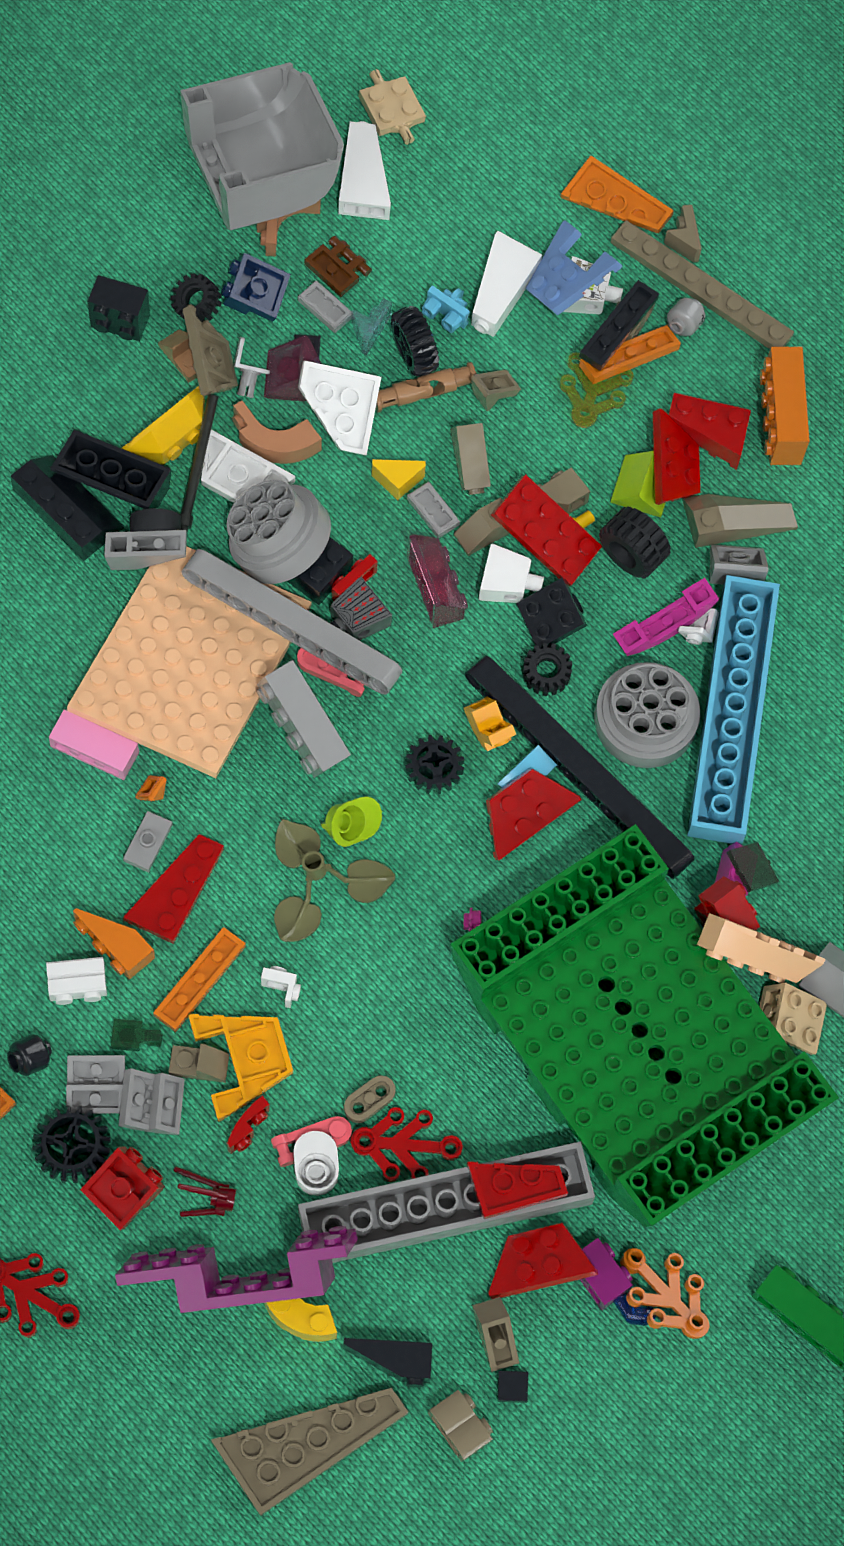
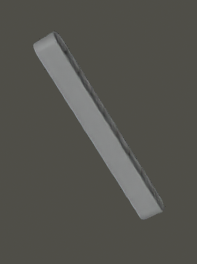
[181,549,402,695]

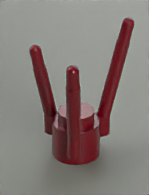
[173,1167,236,1217]

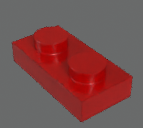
[332,554,378,601]

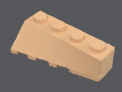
[697,913,825,983]

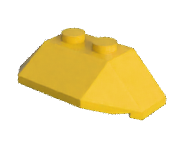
[121,386,205,465]

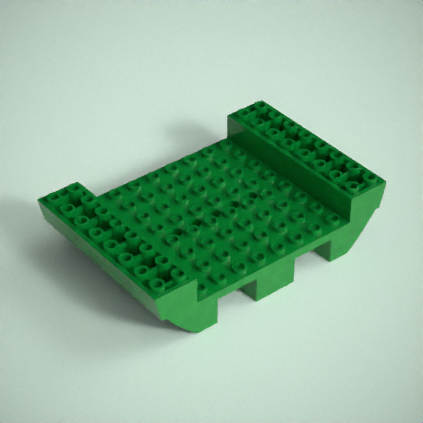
[450,824,839,1227]

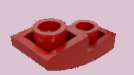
[227,1095,269,1154]

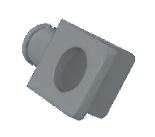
[233,337,270,398]

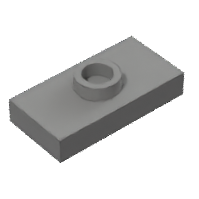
[298,281,353,333]
[407,482,460,539]
[123,811,173,873]

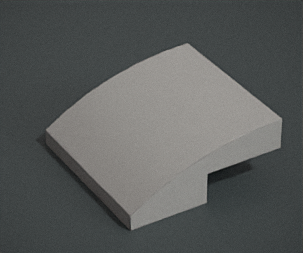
[66,1055,125,1114]
[119,1068,185,1135]

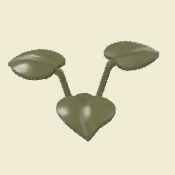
[274,819,395,942]

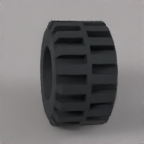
[599,507,671,579]

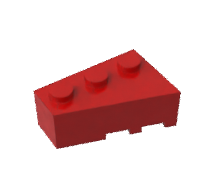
[669,393,751,470]

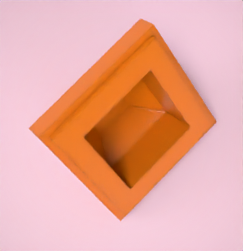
[135,775,167,801]

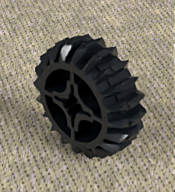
[391,306,439,377]
[32,1105,111,1183]

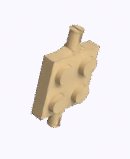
[359,69,426,145]

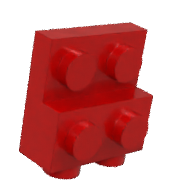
[80,1147,165,1230]

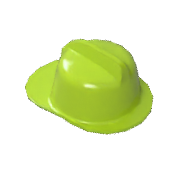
[321,796,382,847]

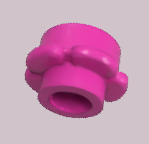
[464,908,481,932]

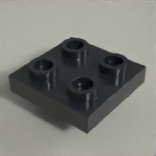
[516,578,587,648]

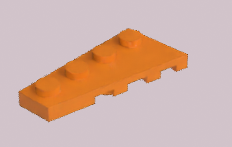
[561,156,674,234]

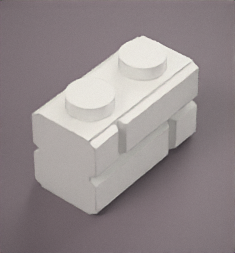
[46,957,107,1005]

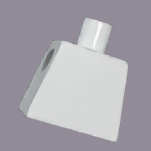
[479,544,544,603]

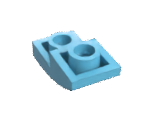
[498,745,557,788]

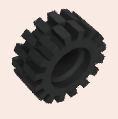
[170,273,222,322]
[522,643,572,696]

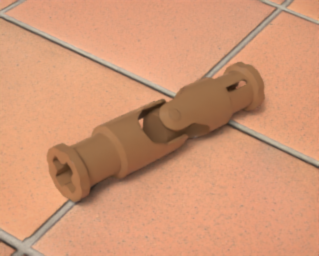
[375,362,476,412]

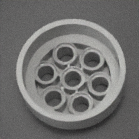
[227,480,331,584]
[594,662,700,768]

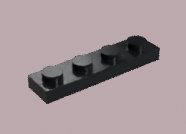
[579,280,659,371]

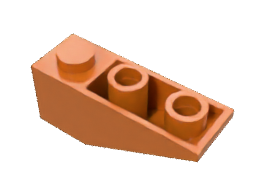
[73,908,155,980]

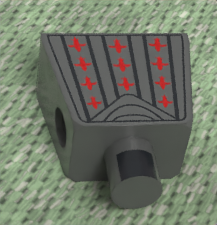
[330,577,392,641]

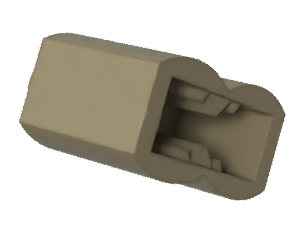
[428,1390,493,1462]

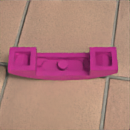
[613,578,719,656]

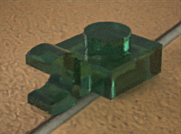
[111,1019,163,1051]

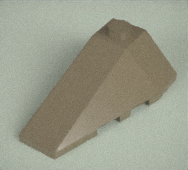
[682,494,798,548]

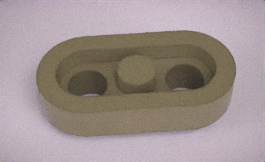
[344,1076,396,1123]

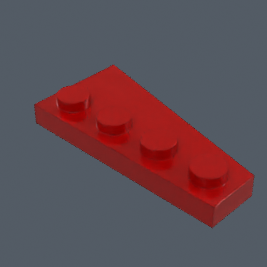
[123,834,224,944]

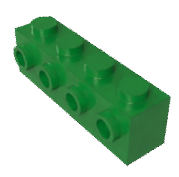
[752,1265,844,1371]

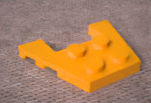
[188,1014,293,1122]

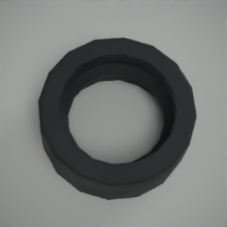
[130,508,181,532]

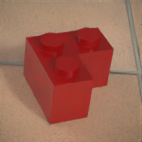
[694,876,760,931]

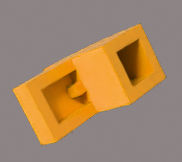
[463,697,516,751]

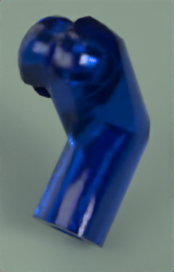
[613,1294,656,1326]

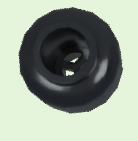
[7,1034,52,1076]

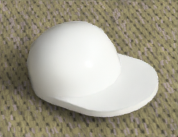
[294,1131,339,1196]

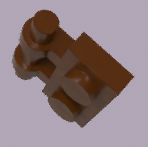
[305,236,372,297]

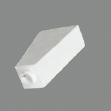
[338,121,391,220]
[471,231,542,337]

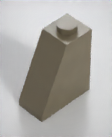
[450,423,491,495]

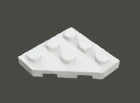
[298,361,381,455]

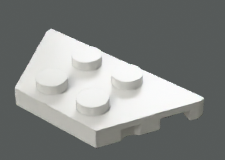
[201,430,295,503]

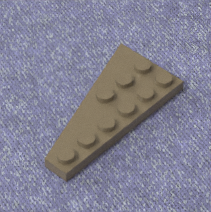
[211,1388,409,1516]

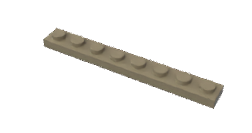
[610,220,794,349]

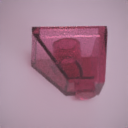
[264,335,322,402]

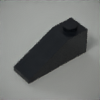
[343,1338,432,1387]

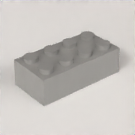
[257,660,351,778]

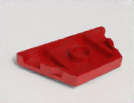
[653,408,701,505]
[486,769,582,861]
[489,1223,598,1299]

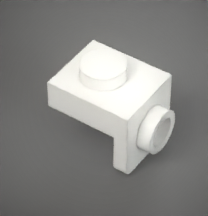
[678,608,719,645]
[261,966,301,1008]

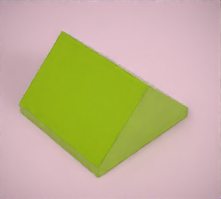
[610,451,666,518]

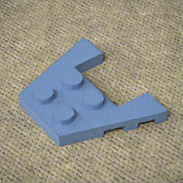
[526,220,623,316]

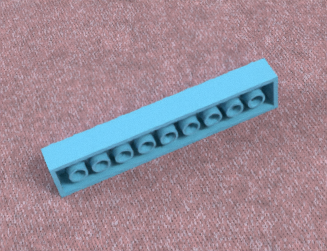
[687,575,780,845]

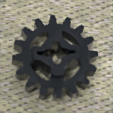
[405,735,465,794]

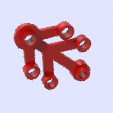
[351,1107,463,1182]
[0,1253,80,1338]

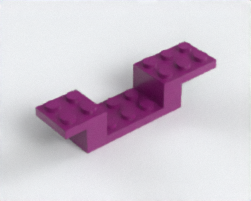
[115,1226,358,1313]

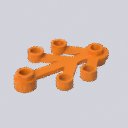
[620,1248,709,1339]

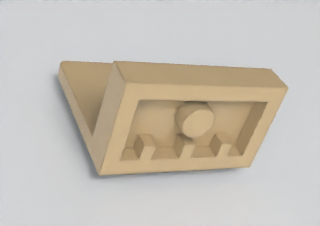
[760,983,827,1055]

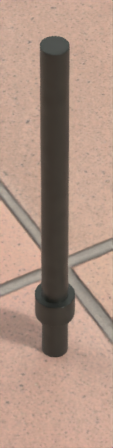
[179,394,219,533]

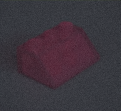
[407,534,468,628]

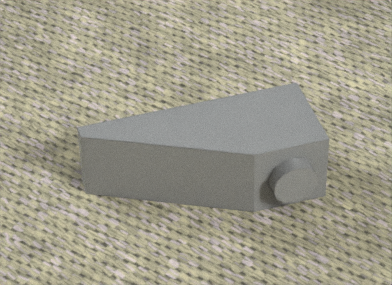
[105,530,187,570]

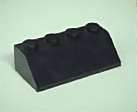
[51,429,171,509]
[10,455,124,561]

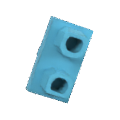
[422,286,470,333]

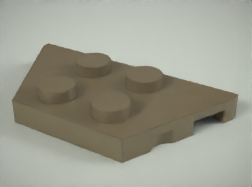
[183,304,238,396]

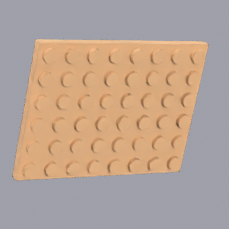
[67,546,312,778]

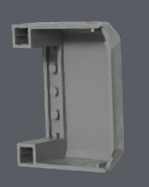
[180,62,344,230]

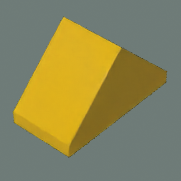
[372,459,426,500]

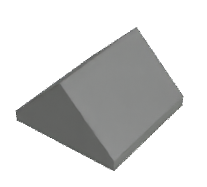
[709,544,768,585]
[799,942,844,1018]

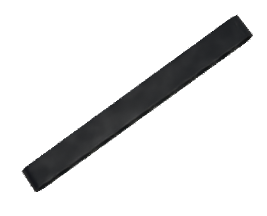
[465,655,695,879]

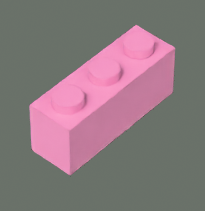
[49,710,139,780]

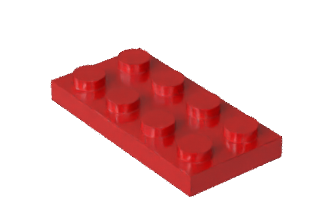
[491,474,602,586]

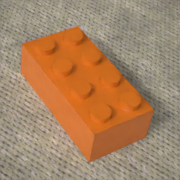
[760,347,810,465]

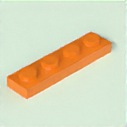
[579,325,681,384]
[153,927,246,1032]

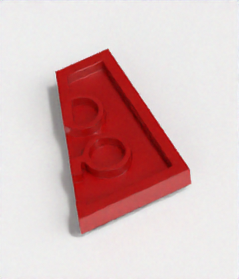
[467,1162,568,1219]

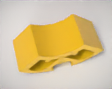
[264,1298,337,1342]

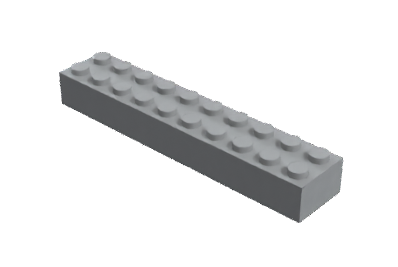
[298,1142,595,1263]

